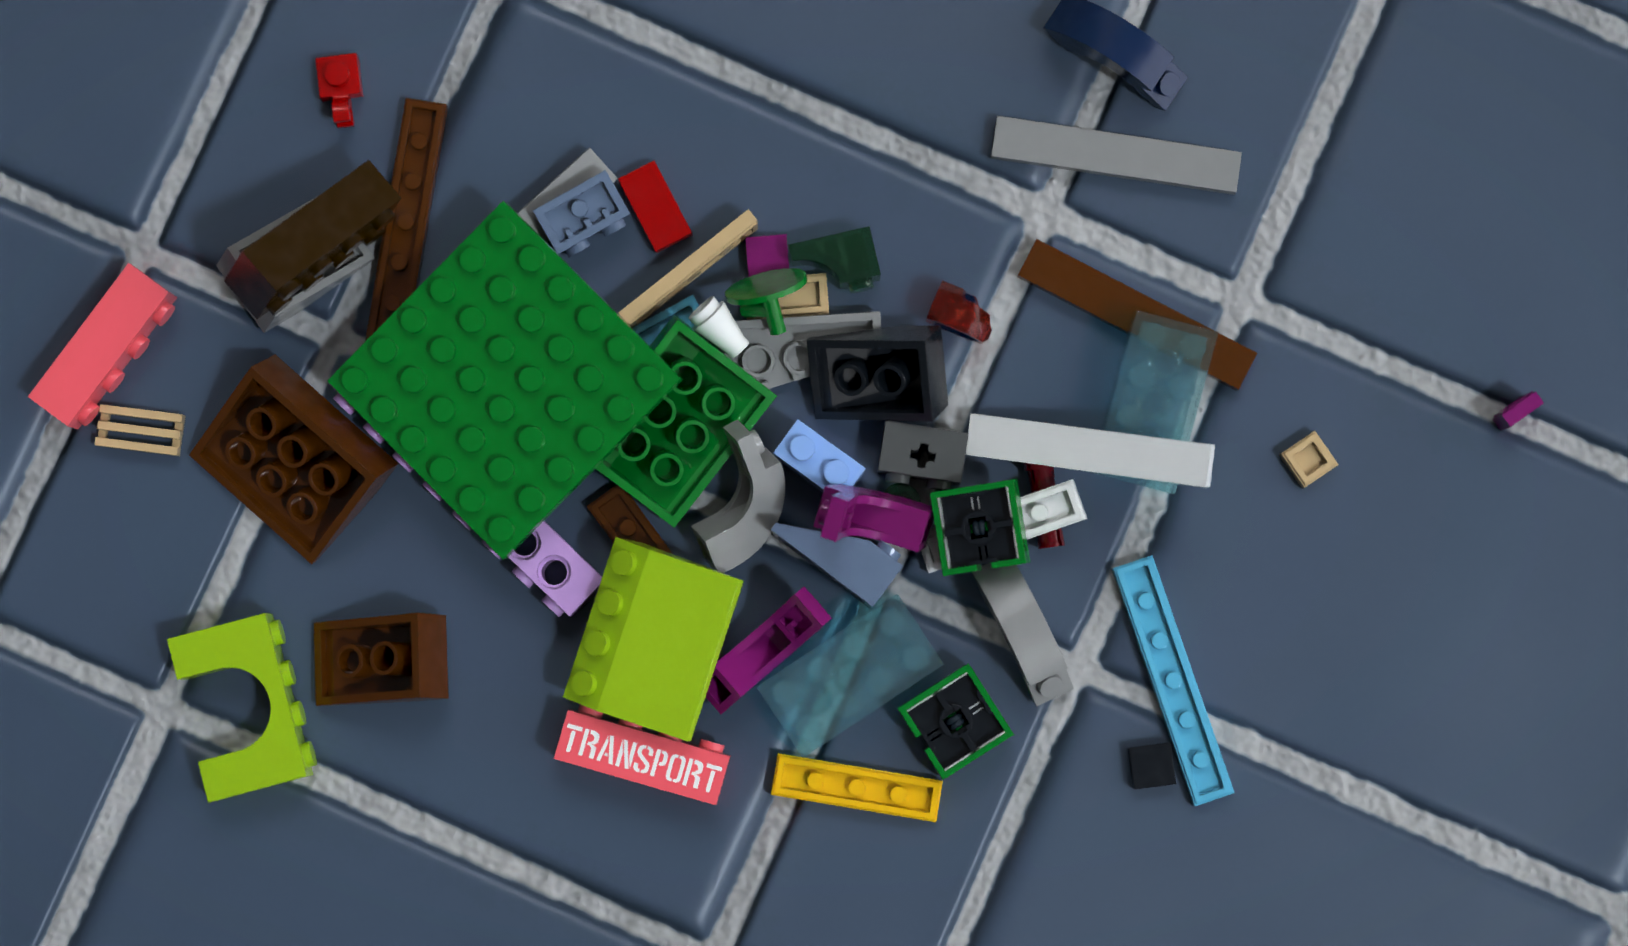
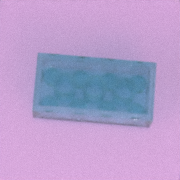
[1090,310,1218,495]
[757,594,944,758]

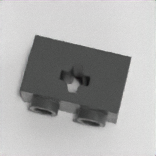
[877,421,969,491]

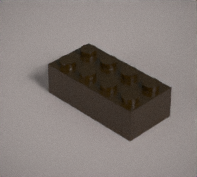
[224,160,402,319]

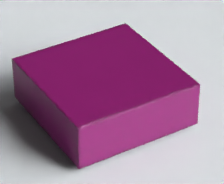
[745,234,789,277]
[1492,391,1544,431]

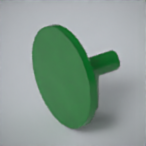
[725,268,808,335]

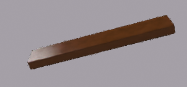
[365,98,448,341]
[1017,239,1257,391]

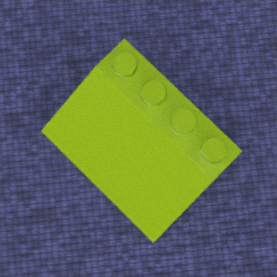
[563,537,744,741]

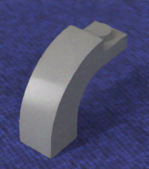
[691,420,785,573]
[972,562,1074,707]

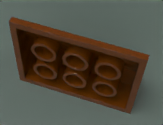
[189,354,399,564]

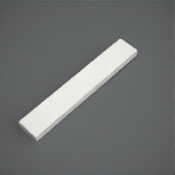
[965,413,1215,487]

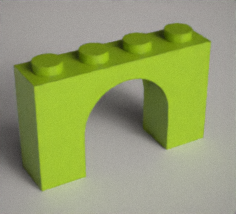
[167,613,317,803]

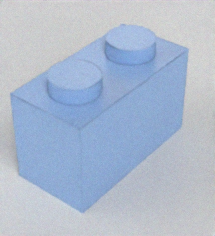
[773,419,866,492]

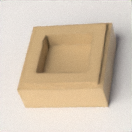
[1279,431,1339,489]

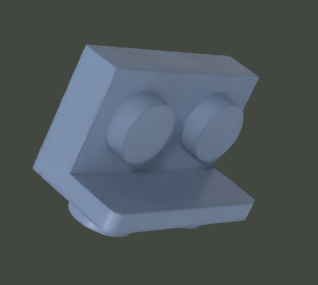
[533,170,630,257]

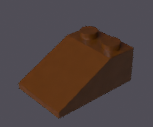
[314,613,449,706]

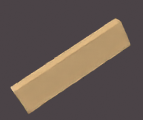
[618,209,758,328]

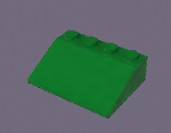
[596,314,777,528]

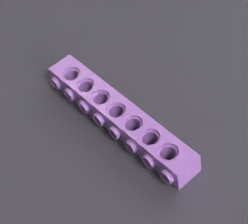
[330,384,602,617]

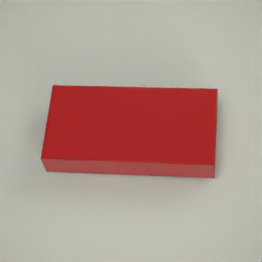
[618,160,693,253]

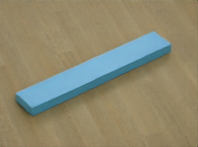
[1112,555,1234,806]

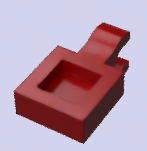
[315,53,363,128]

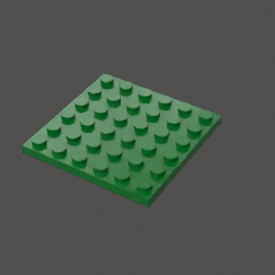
[327,201,683,560]

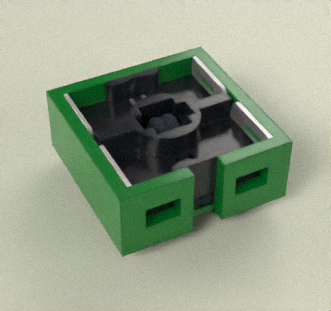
[930,479,1030,576]
[897,663,1014,780]

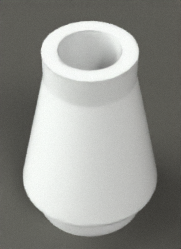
[689,296,749,359]

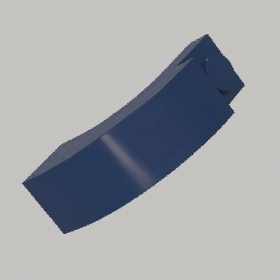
[1043,0,1188,111]

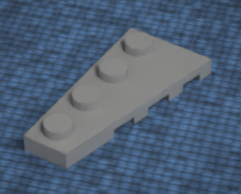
[716,311,881,389]

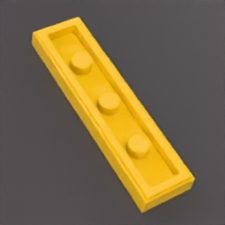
[771,753,943,822]

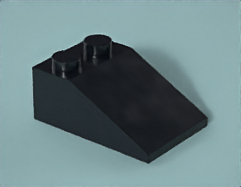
[806,325,948,421]

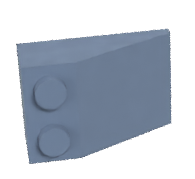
[771,523,903,609]

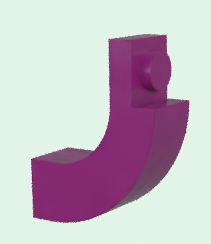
[813,485,934,552]
[706,586,832,715]

